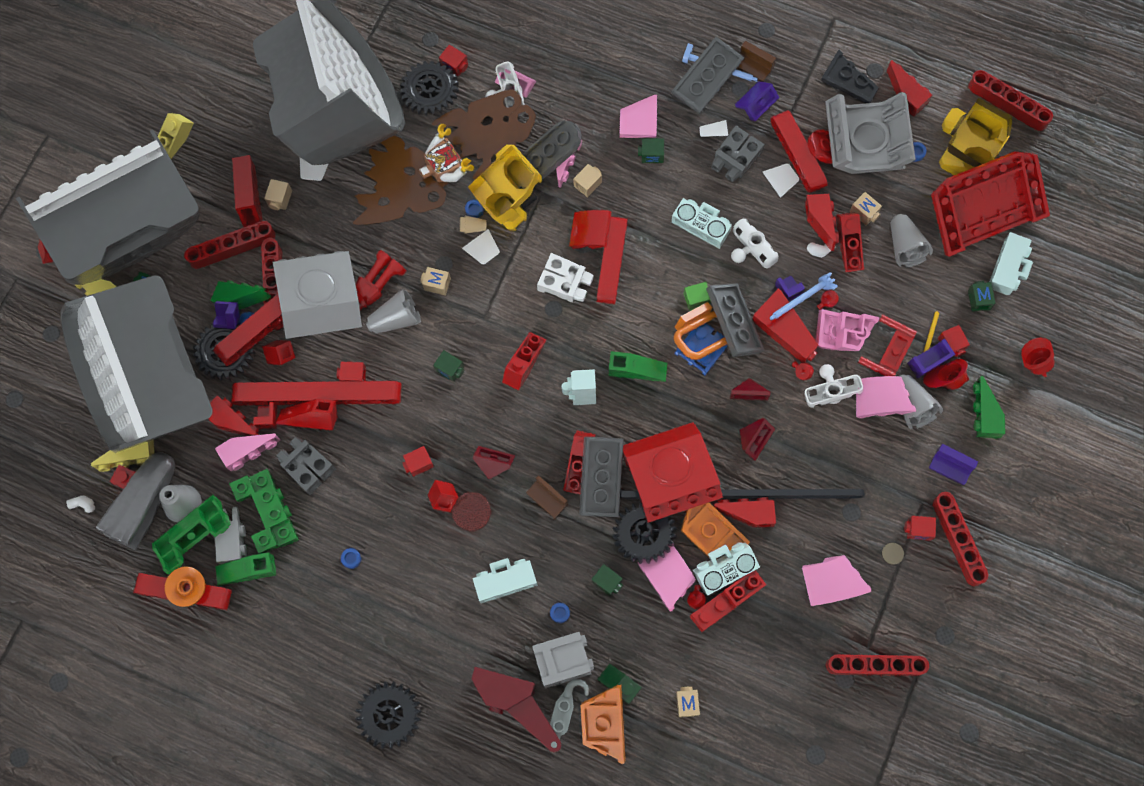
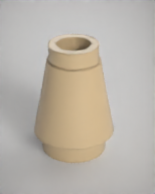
[460,215,486,234]

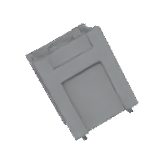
[532,632,594,689]

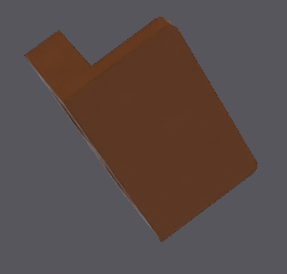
[737,40,776,82]
[526,475,568,519]

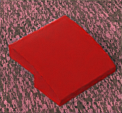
[569,210,611,249]

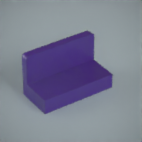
[735,81,780,121]
[929,444,978,485]

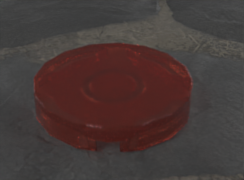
[452,492,491,531]

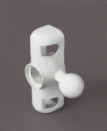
[485,61,526,116]
[731,219,779,268]
[805,364,863,408]

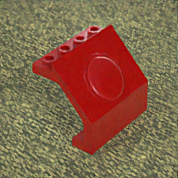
[623,422,723,523]

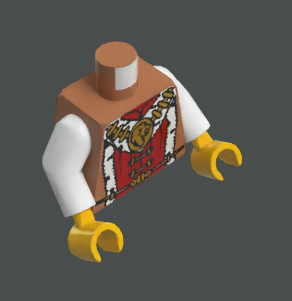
[419,124,474,182]

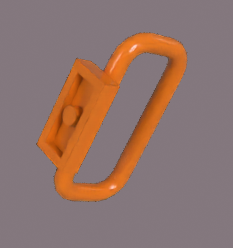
[674,302,727,360]

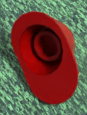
[1021,337,1055,377]
[924,359,969,390]

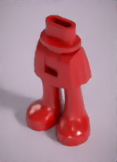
[355,250,407,311]

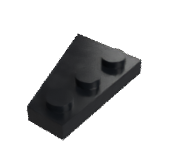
[821,50,879,103]

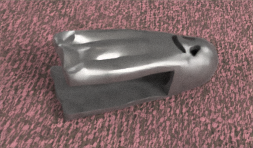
[96,452,175,550]

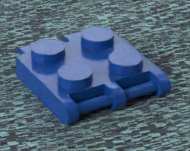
[674,323,727,376]

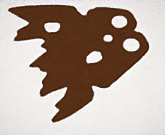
[432,90,536,179]
[353,135,448,225]

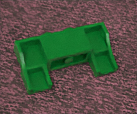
[229,469,299,554]
[152,495,231,575]

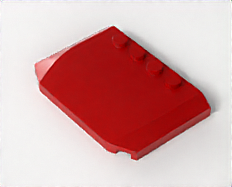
[931,151,1050,256]

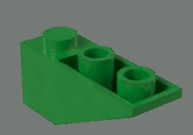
[210,280,271,310]
[609,351,668,382]
[973,376,1005,438]
[215,552,277,586]

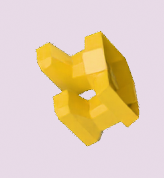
[468,145,542,231]

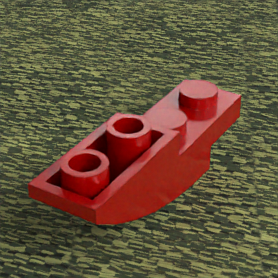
[690,570,766,633]

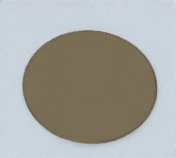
[882,543,904,564]

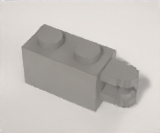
[215,507,247,564]

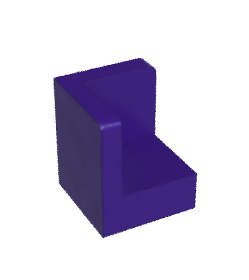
[775,276,805,302]
[213,301,240,329]

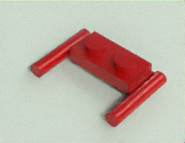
[858,314,917,376]

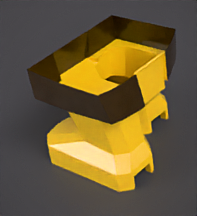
[939,98,1012,175]

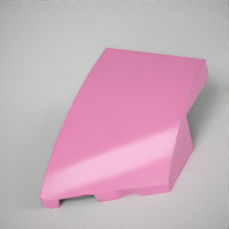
[620,95,657,138]
[816,309,879,351]
[856,376,916,418]
[637,546,696,612]
[802,555,871,606]

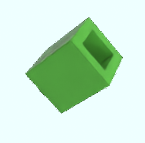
[683,282,711,311]

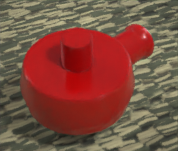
[817,290,839,310]
[792,361,814,381]
[687,585,706,609]

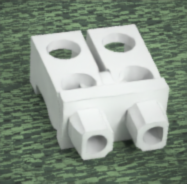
[537,253,594,302]

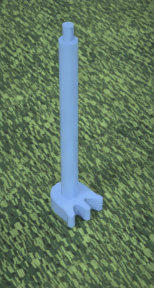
[682,43,758,82]
[769,272,838,320]

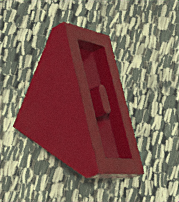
[730,378,770,400]
[740,418,775,461]
[473,446,515,479]

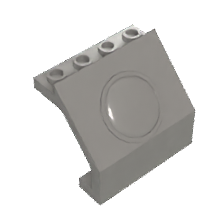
[825,92,915,174]
[273,251,362,339]

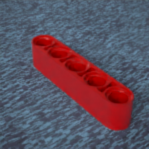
[968,70,1053,131]
[770,110,828,193]
[596,216,628,305]
[184,221,276,269]
[261,238,283,330]
[213,294,283,366]
[933,492,988,586]
[133,573,232,610]
[826,655,929,676]

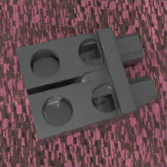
[711,125,765,182]
[276,436,336,495]

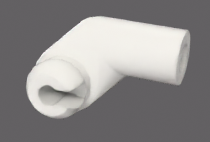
[807,242,836,257]
[66,496,95,513]

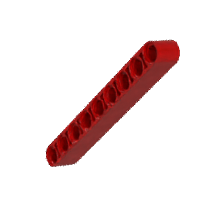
[231,381,401,406]

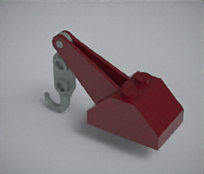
[471,667,589,753]

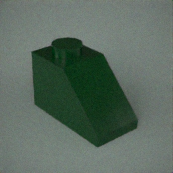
[597,663,642,705]

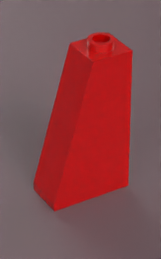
[232,155,263,227]
[752,288,819,363]

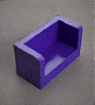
[907,339,955,379]

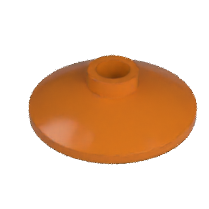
[165,567,205,607]

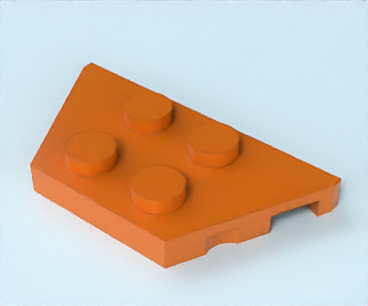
[681,503,750,558]
[580,685,626,764]

